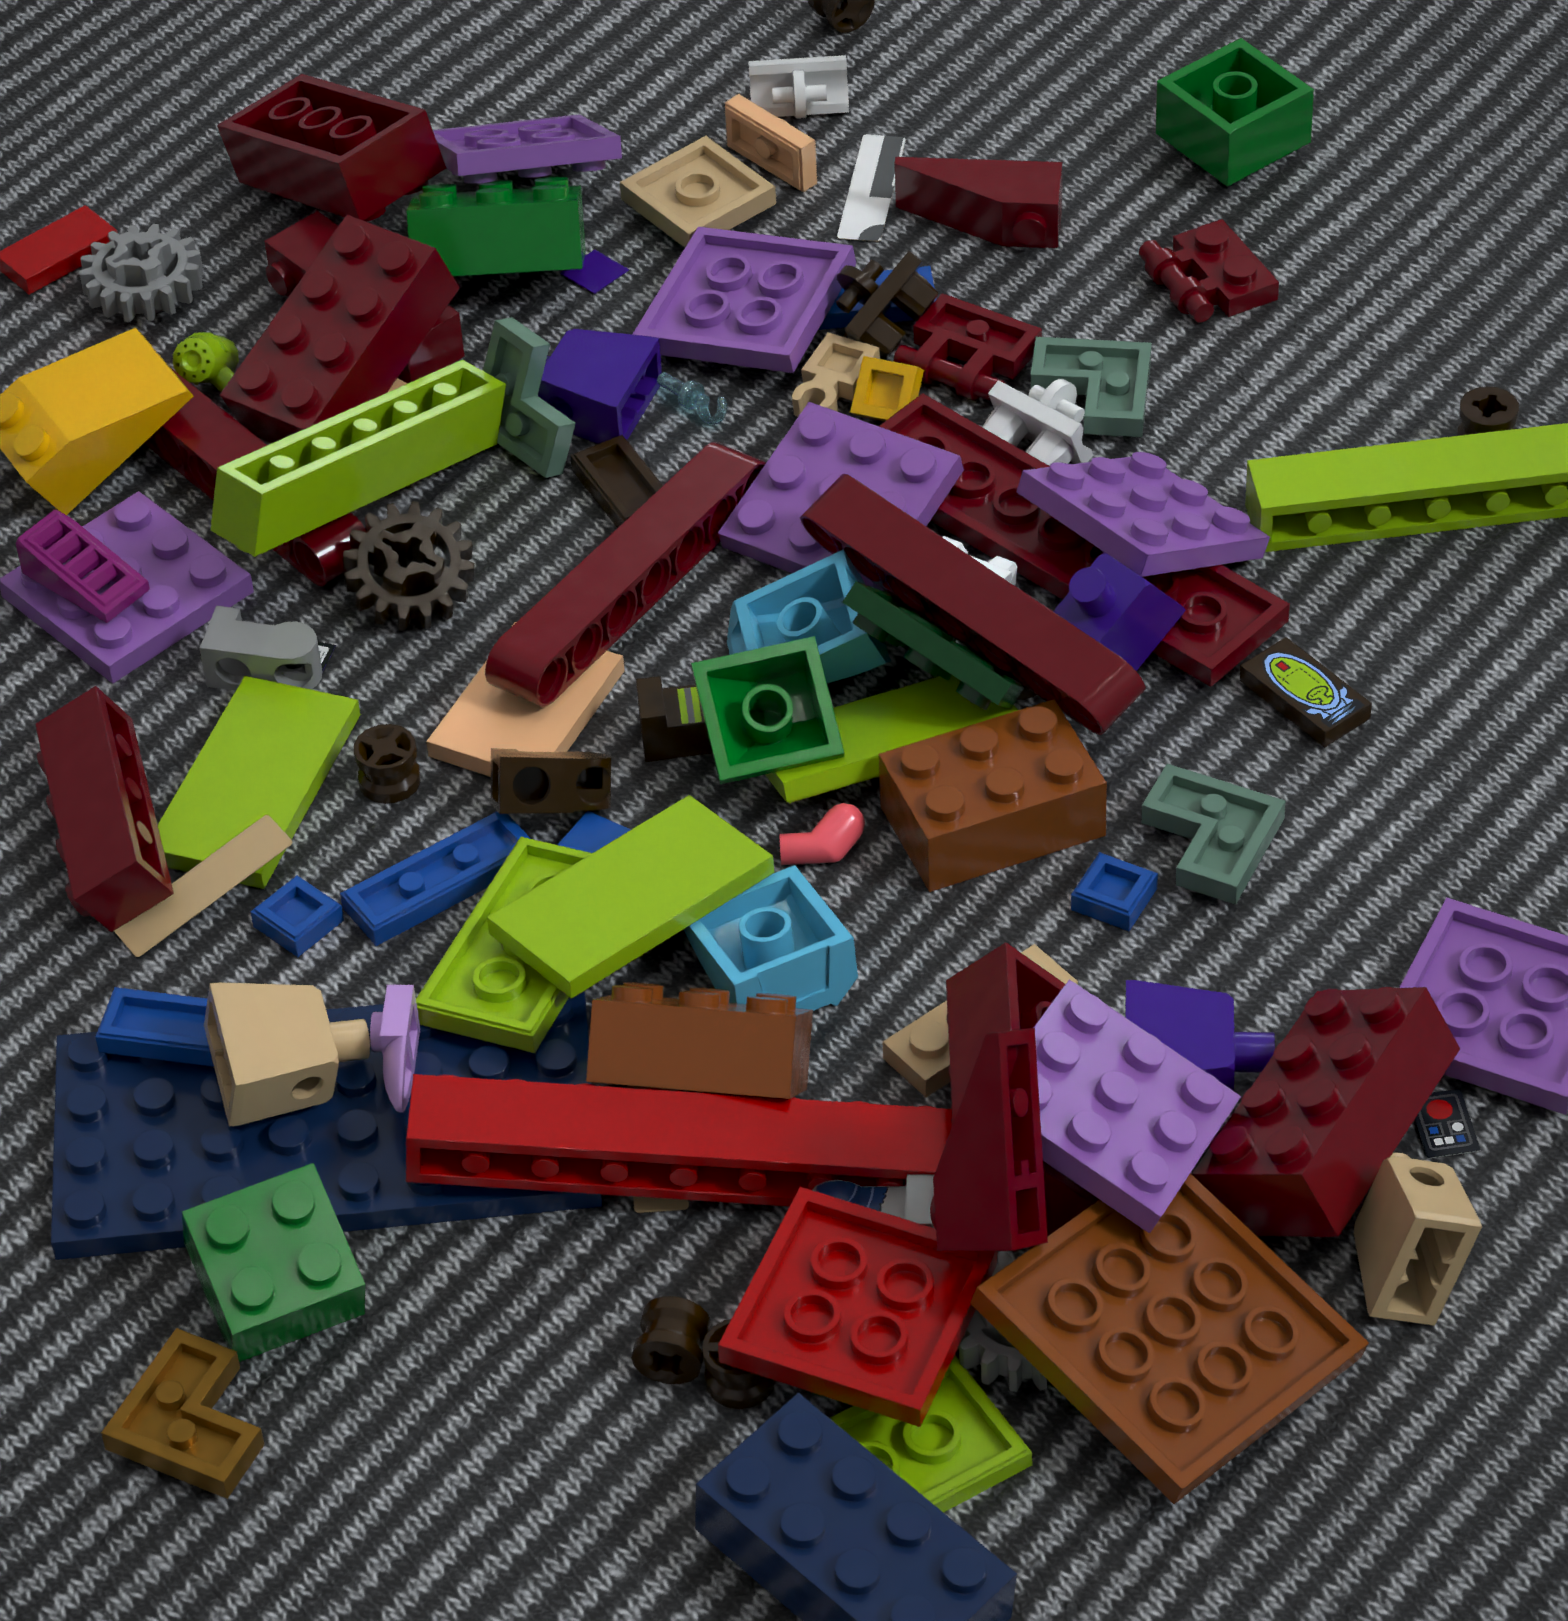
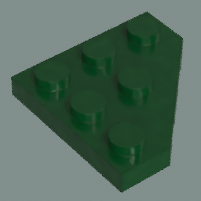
[842,581,1024,711]

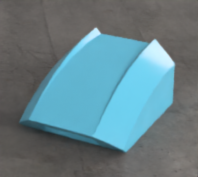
[727,550,891,683]
[683,865,858,1011]

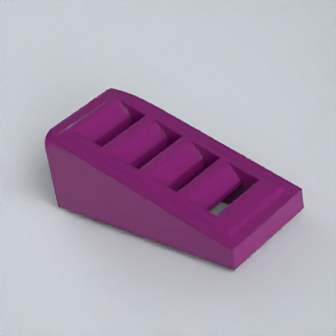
[16,510,150,623]

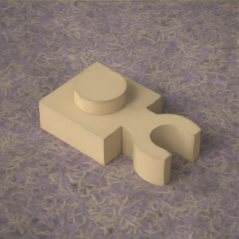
[792,332,880,416]

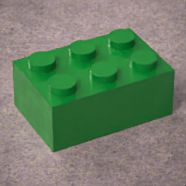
[406,177,586,276]

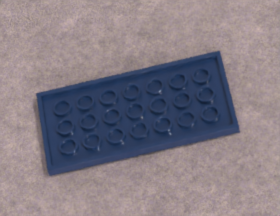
[51,991,603,1260]

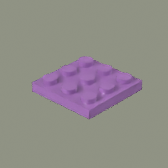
[433,115,622,183]
[632,226,856,373]
[718,402,964,591]
[1016,452,1270,577]
[0,491,254,684]
[1399,897,1568,1115]
[1034,979,1241,1234]

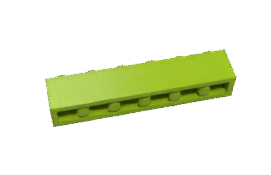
[210,359,506,557]
[1245,423,1568,552]

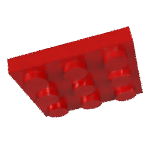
[718,1187,997,1427]

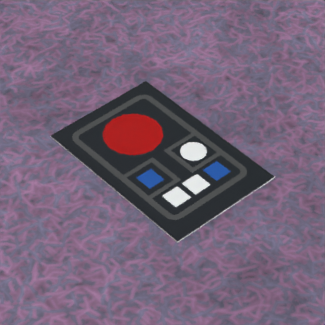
[1415,1089,1481,1159]

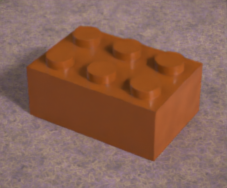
[878,699,1107,892]
[586,982,813,1099]

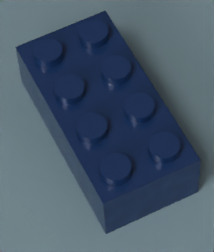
[695,1393,1017,1621]

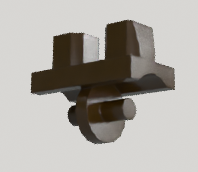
[836,251,938,360]

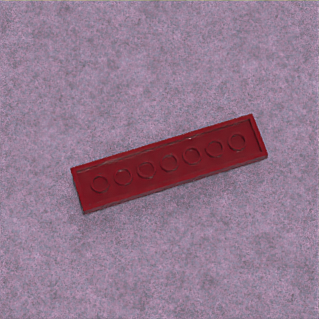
[879,393,1290,687]

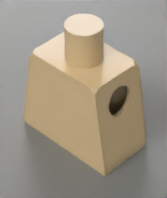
[204,983,370,1127]
[1354,1152,1482,1326]

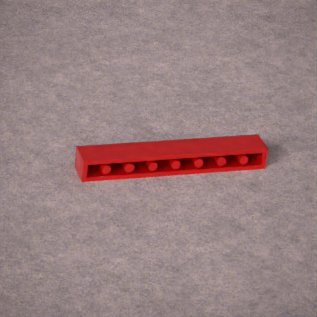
[406,1074,952,1206]

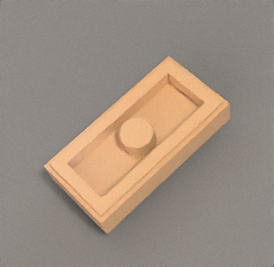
[725,94,817,192]

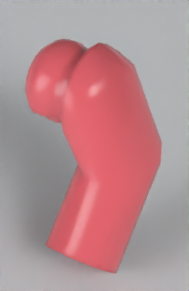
[780,803,865,865]

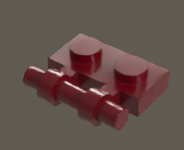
[1138,219,1279,323]
[893,293,1042,401]

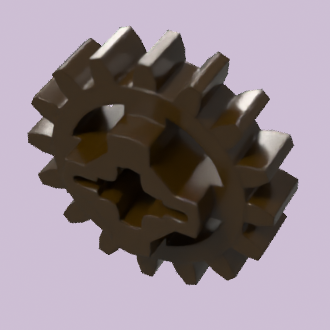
[343,501,475,631]

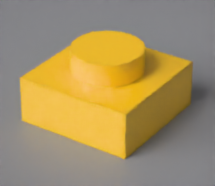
[850,356,924,422]

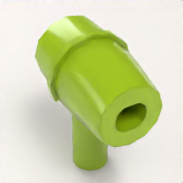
[173,332,239,392]

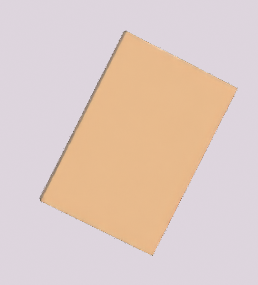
[426,622,625,777]

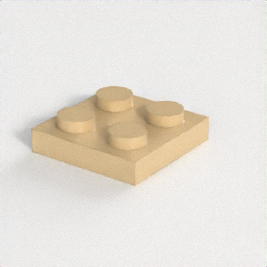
[620,136,776,248]

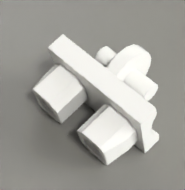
[749,55,849,118]
[983,379,1093,466]

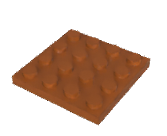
[970,1173,1369,1504]

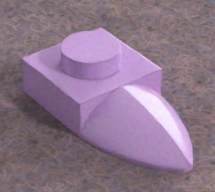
[370,985,420,1112]

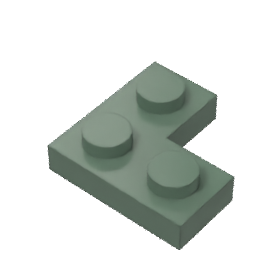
[483,317,576,478]
[1031,337,1152,437]
[1141,763,1286,905]

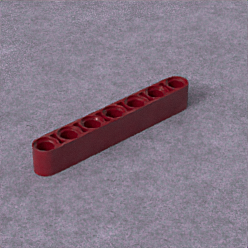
[144,367,367,586]
[485,442,766,707]
[800,474,1146,735]

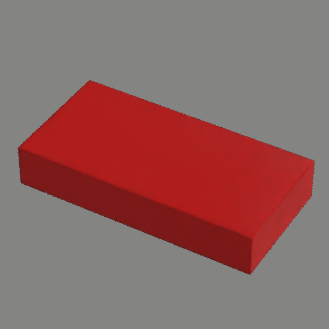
[0,205,118,295]

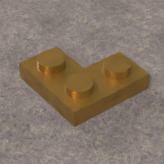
[101,1328,265,1499]

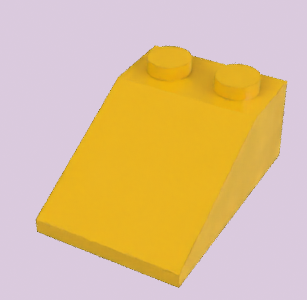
[0,328,194,515]

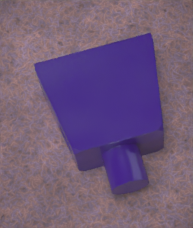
[538,329,663,444]
[1053,553,1186,671]
[1125,980,1275,1091]

